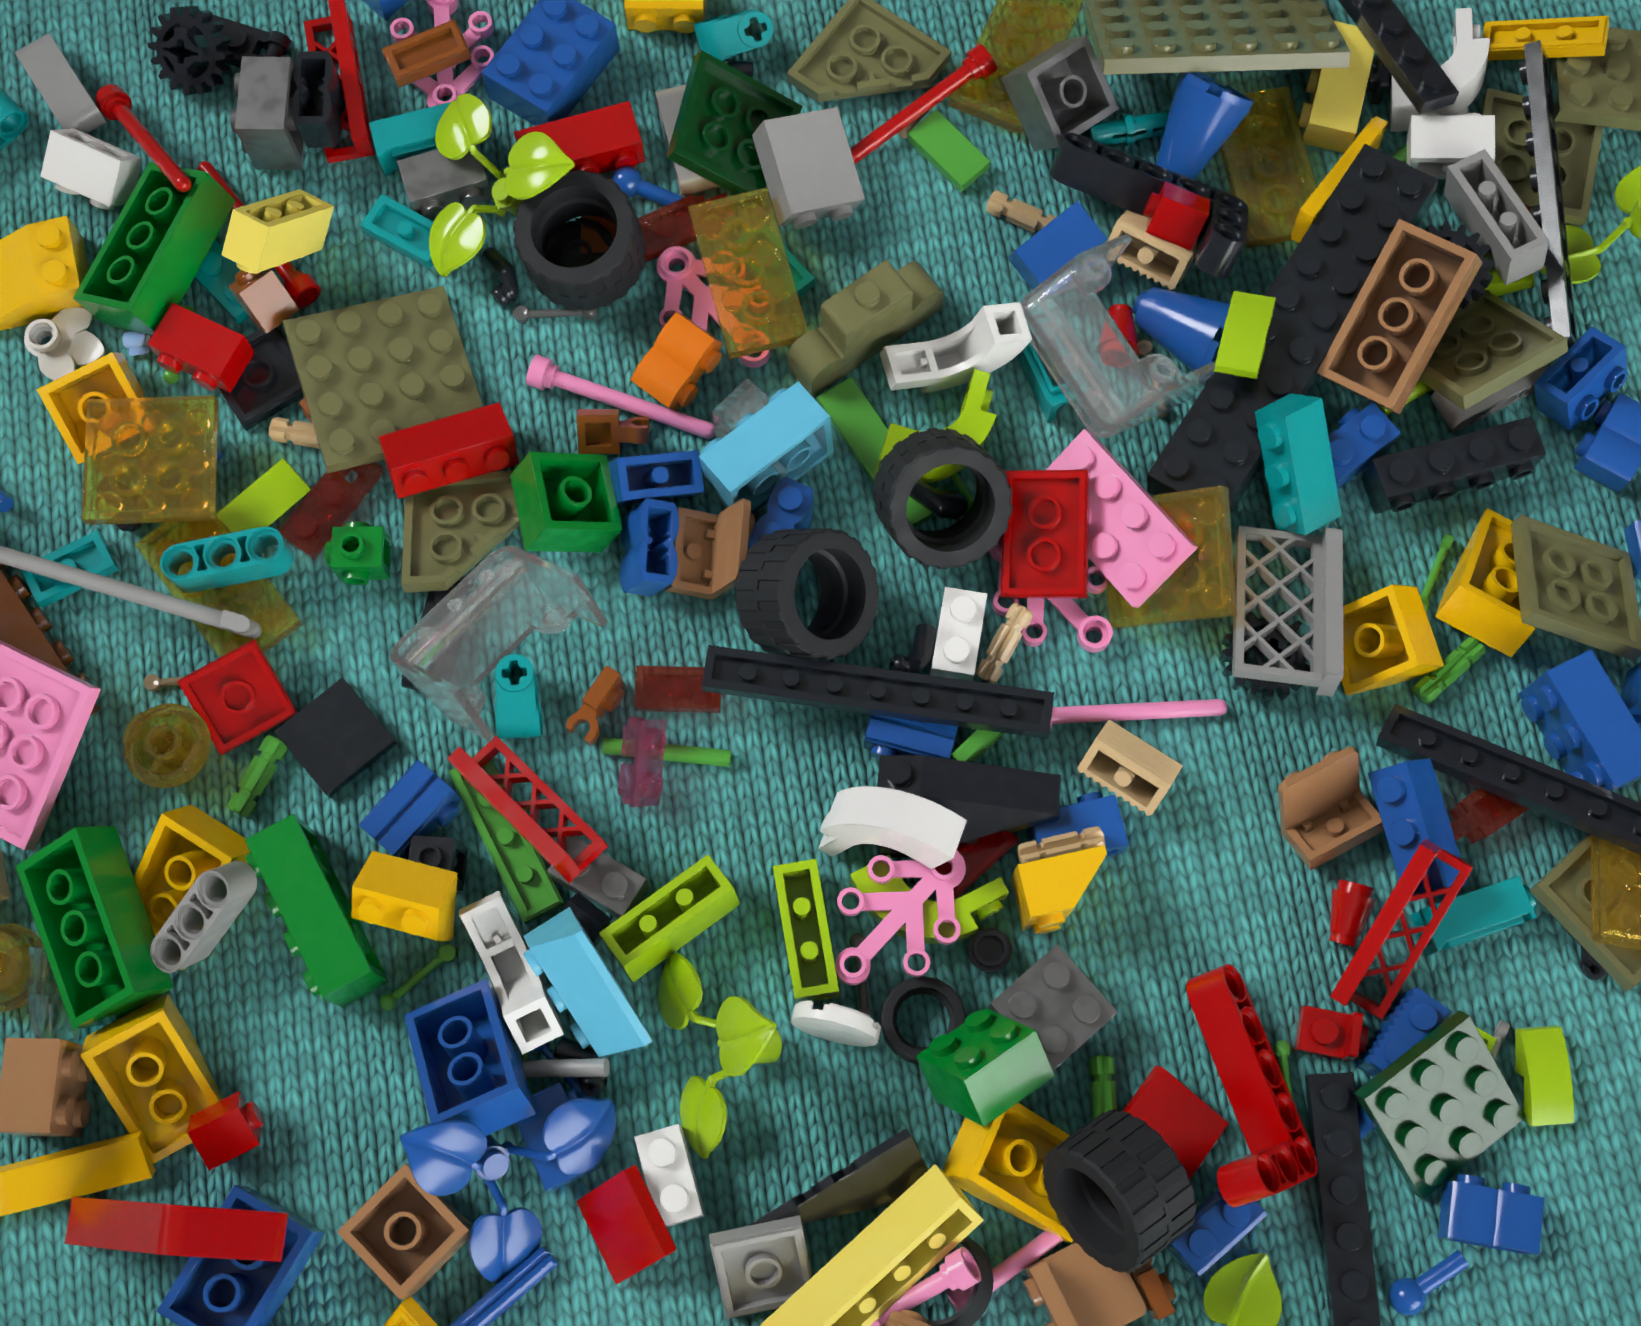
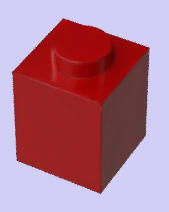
[1143,181,1210,251]
[187,1091,265,1171]

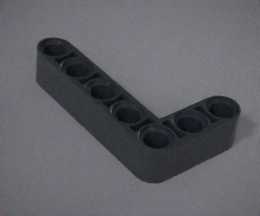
[1049,133,1249,279]

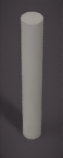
[522,1058,610,1078]

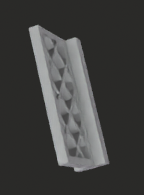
[1232,525,1344,697]

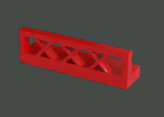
[303,0,375,164]
[447,736,608,884]
[1330,839,1474,1020]

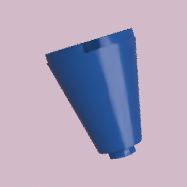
[1156,72,1254,180]
[1133,287,1230,382]

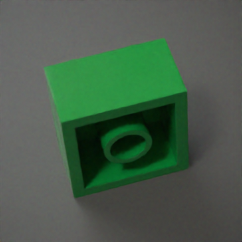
[510,451,622,553]
[916,1008,1055,1127]

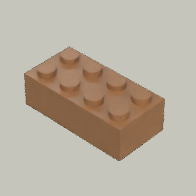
[1317,219,1483,415]

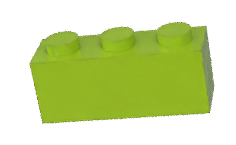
[599,854,740,982]
[773,859,839,1005]

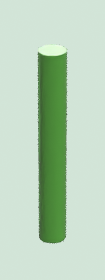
[602,737,732,767]

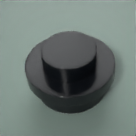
[968,928,1012,973]

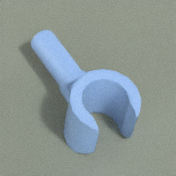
[123,331,152,356]

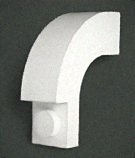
[1389,8,1490,132]
[880,302,1032,393]
[818,786,967,869]
[459,891,564,1055]

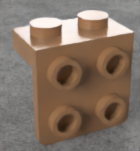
[665,498,755,600]
[1278,746,1385,871]
[1023,1242,1146,1326]

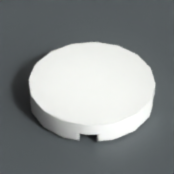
[790,1000,881,1047]

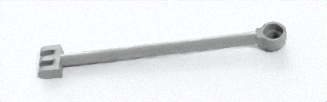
[0,546,262,639]

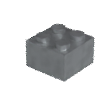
[1001,35,1119,151]
[230,56,305,170]
[987,944,1118,1071]

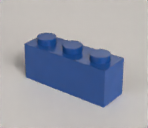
[1368,758,1469,894]

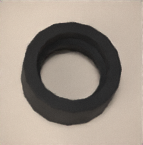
[880,976,966,1064]

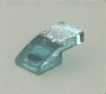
[27,947,78,1040]

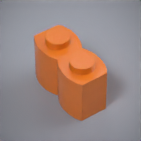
[630,312,723,411]

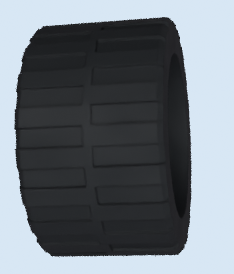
[513,170,646,311]
[873,428,1013,569]
[735,528,879,659]
[1043,1110,1196,1273]

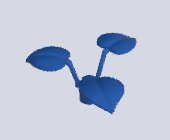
[400,1098,616,1283]

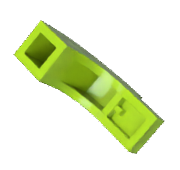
[874,369,997,483]
[850,855,1009,944]

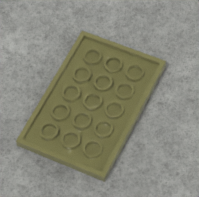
[1084,0,1351,75]

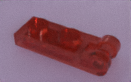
[278,462,383,560]

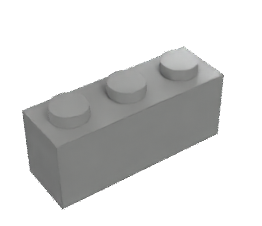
[1444,149,1549,285]

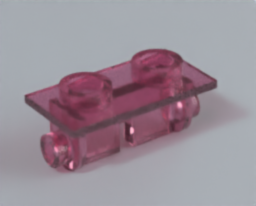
[617,716,667,807]

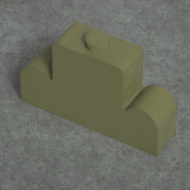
[788,260,944,397]

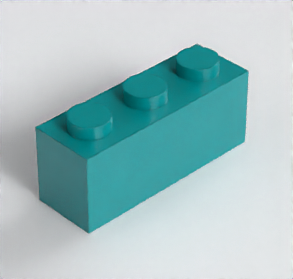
[1255,393,1342,535]

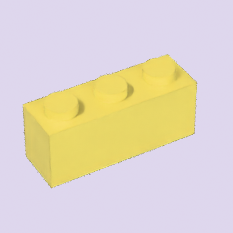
[1297,21,1374,153]
[222,189,334,274]

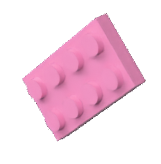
[1046,429,1198,608]

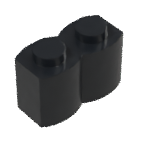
[291,51,344,148]

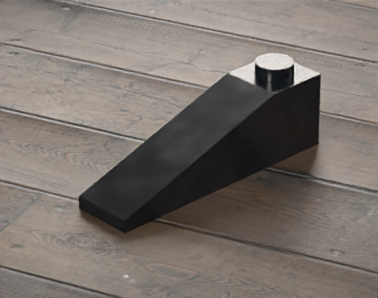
[877,755,1062,857]
[748,1128,928,1226]

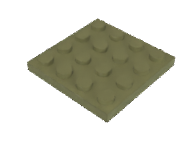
[283,286,483,474]

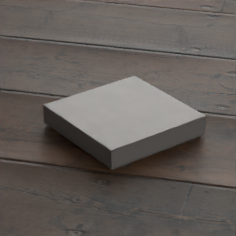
[709,1215,812,1319]

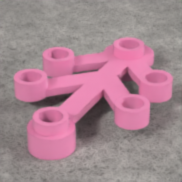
[390,0,494,107]
[657,246,772,368]
[989,536,1113,653]
[835,850,966,985]

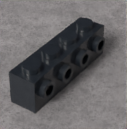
[1361,416,1546,514]

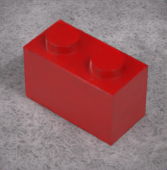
[147,303,255,393]

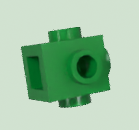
[325,521,392,585]

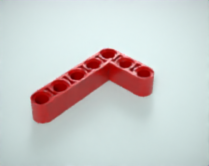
[1186,964,1318,1208]
[64,1197,289,1262]

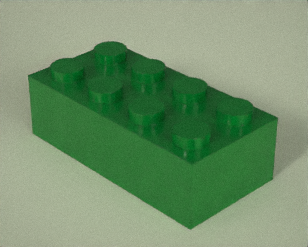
[73,162,236,335]
[244,814,389,1008]
[16,826,173,1030]

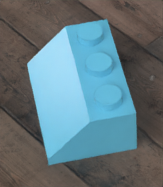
[699,381,834,513]
[523,907,652,1057]

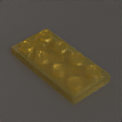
[949,0,1084,135]
[1220,86,1317,249]
[688,188,808,360]
[134,495,303,658]

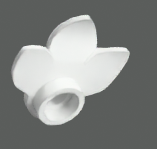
[24,307,106,381]

